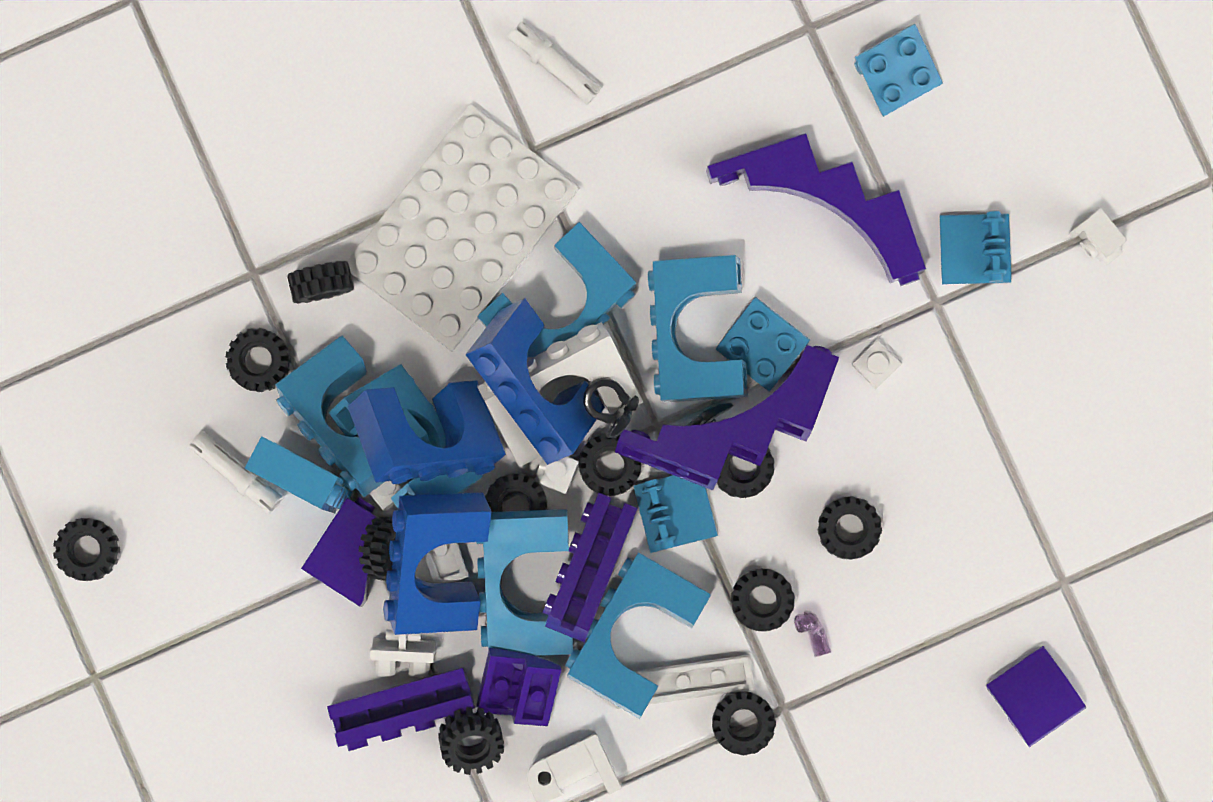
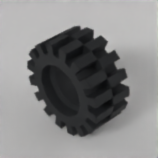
[287,261,354,304]
[225,328,291,392]
[579,433,642,496]
[717,447,775,498]
[485,473,547,512]
[817,496,882,560]
[359,516,396,581]
[53,518,120,581]
[731,568,795,632]
[712,691,776,756]
[438,707,504,775]

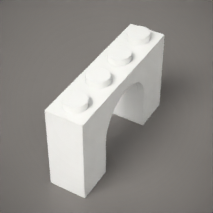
[477,322,643,467]

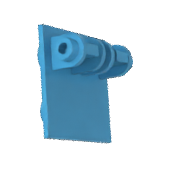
[854,24,943,117]
[939,211,1011,285]
[715,297,810,392]
[633,475,718,553]

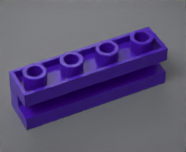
[543,493,638,642]
[327,667,476,751]

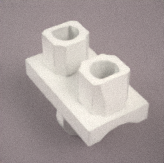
[370,629,436,678]

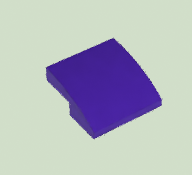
[986,646,1086,748]
[476,648,562,726]

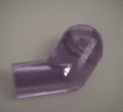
[794,611,832,657]

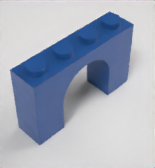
[465,298,605,465]
[348,380,506,484]
[383,492,491,635]

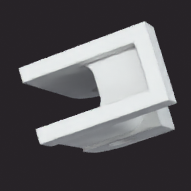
[527,733,622,802]

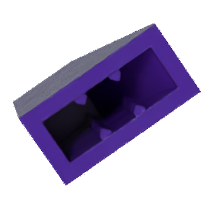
[301,496,379,607]

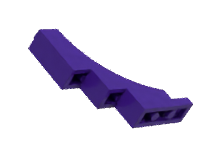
[706,133,926,286]
[615,345,839,490]

